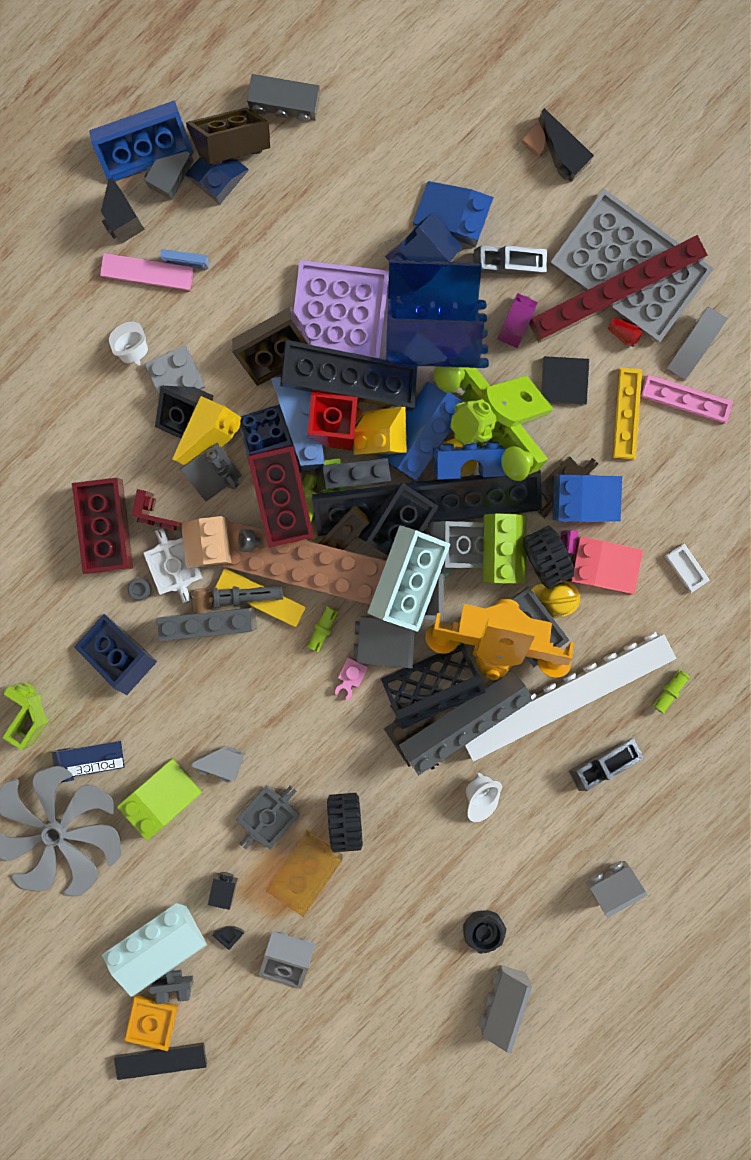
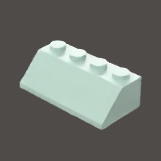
[368,525,450,631]
[102,903,207,997]

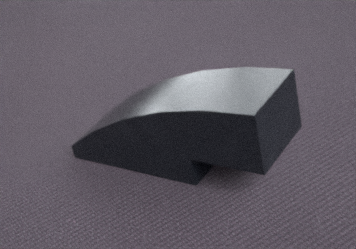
[569,738,644,791]

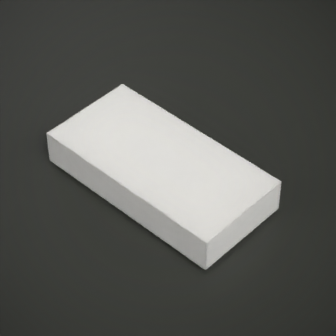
[664,543,710,593]

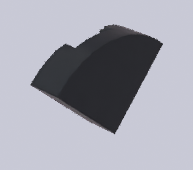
[212,926,245,950]

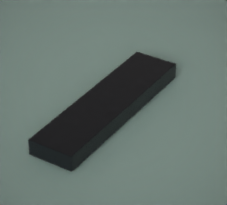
[114,1043,207,1080]

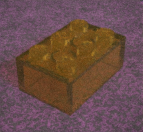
[266,829,343,917]

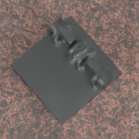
[180,443,242,501]

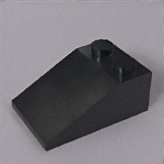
[358,482,439,556]

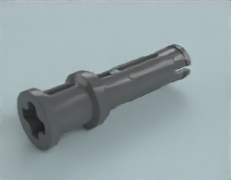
[213,585,283,608]

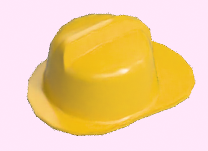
[531,581,580,618]

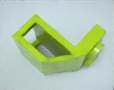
[2,682,49,750]

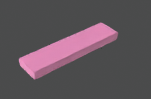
[100,253,194,291]
[640,374,733,424]

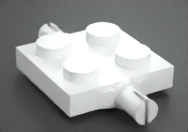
[144,528,203,603]

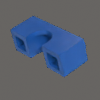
[433,442,506,479]

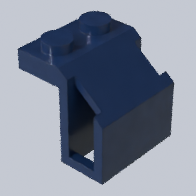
[385,212,463,291]

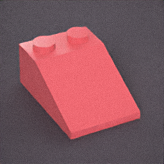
[568,537,643,594]

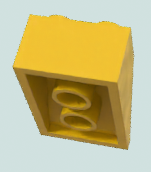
[172,396,242,465]

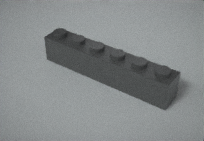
[399,671,533,776]

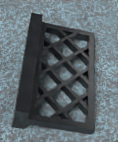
[381,643,485,729]

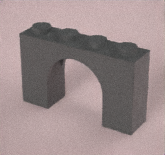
[157,607,257,641]

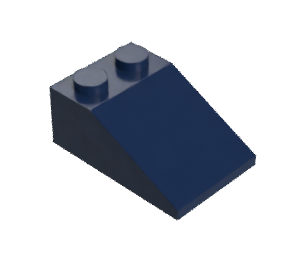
[74,614,157,695]

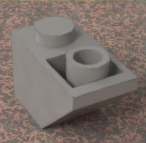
[192,745,246,783]

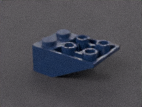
[240,404,301,472]

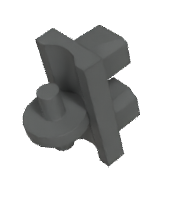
[149,968,194,1004]

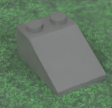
[429,521,484,568]

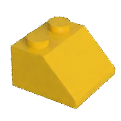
[353,407,407,456]

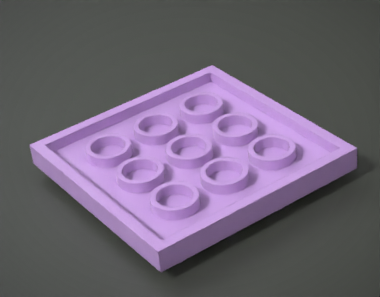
[294,260,390,358]

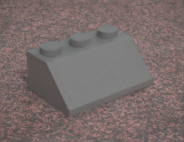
[479,965,532,1053]

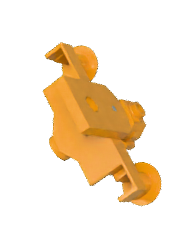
[425,599,574,680]

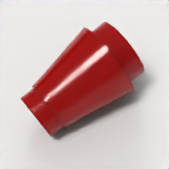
[607,318,643,347]

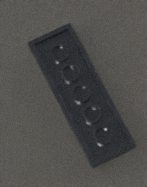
[280,340,418,411]

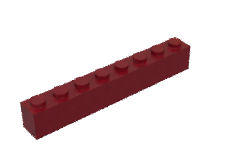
[529,235,708,343]

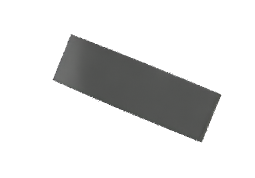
[473,245,547,274]

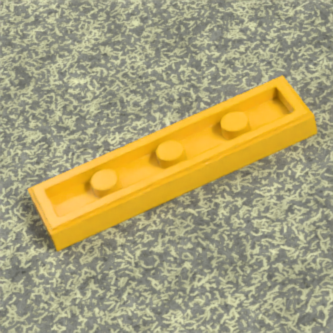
[612,368,642,460]
[215,568,306,627]

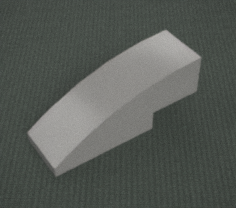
[666,306,728,381]

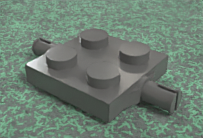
[236,785,300,849]

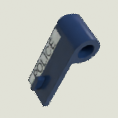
[52,741,125,782]

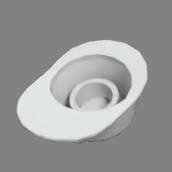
[109,322,148,366]
[466,773,502,822]

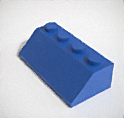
[89,100,194,181]
[378,382,463,482]

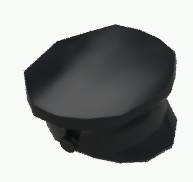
[463,910,507,954]

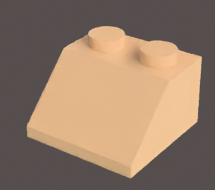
[181,516,231,568]

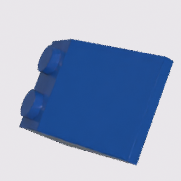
[413,181,494,247]
[553,475,622,522]

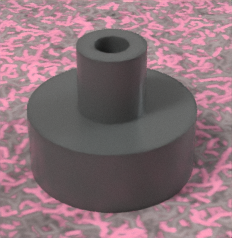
[238,529,261,553]

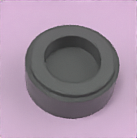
[128,578,152,601]

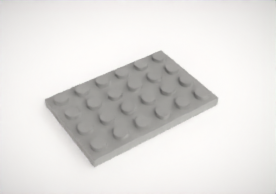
[550,189,714,343]

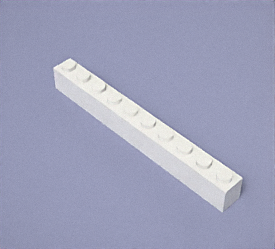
[465,632,676,762]

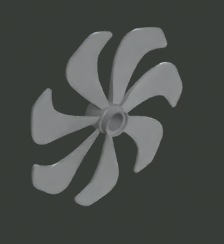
[0,766,121,896]

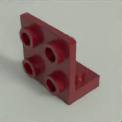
[131,489,182,531]

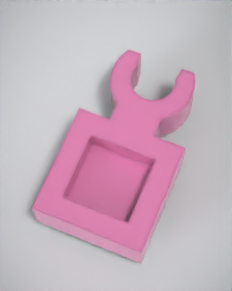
[335,657,368,700]

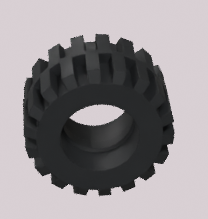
[523,525,574,589]
[327,792,363,853]

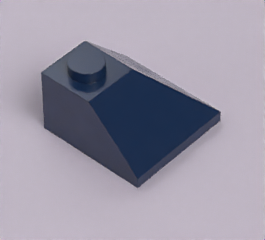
[185,157,249,204]

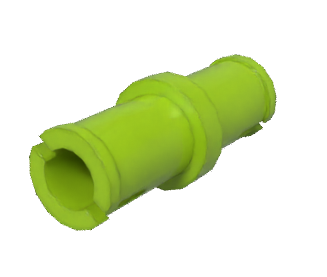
[306,606,339,652]
[652,669,690,714]

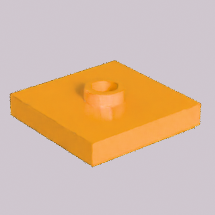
[124,995,179,1051]

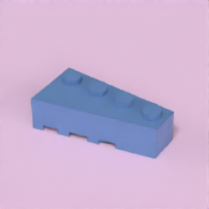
[271,377,325,471]

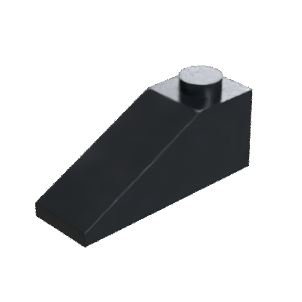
[538,108,594,182]

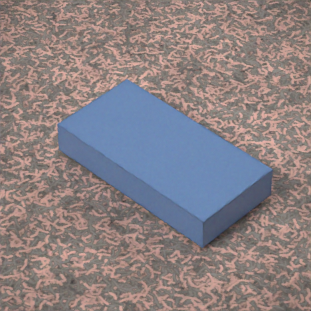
[160,249,210,269]

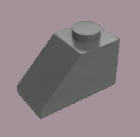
[144,151,194,200]

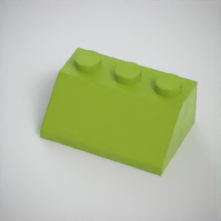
[483,514,527,583]

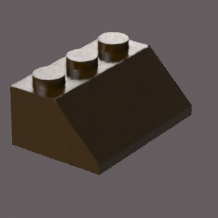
[186,107,271,165]
[232,307,311,386]

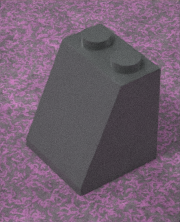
[353,616,415,668]

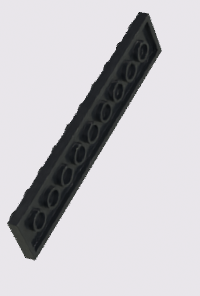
[312,470,542,537]

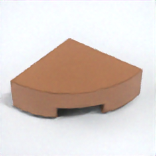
[522,123,545,157]

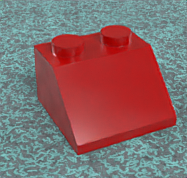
[307,392,358,450]

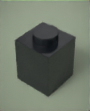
[208,872,238,910]

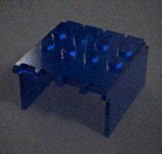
[386,260,489,368]

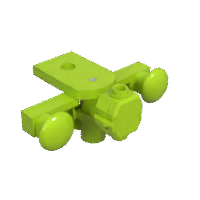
[434,356,553,481]

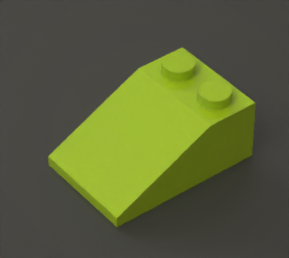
[117,758,202,841]

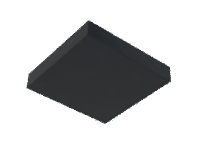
[541,356,589,405]

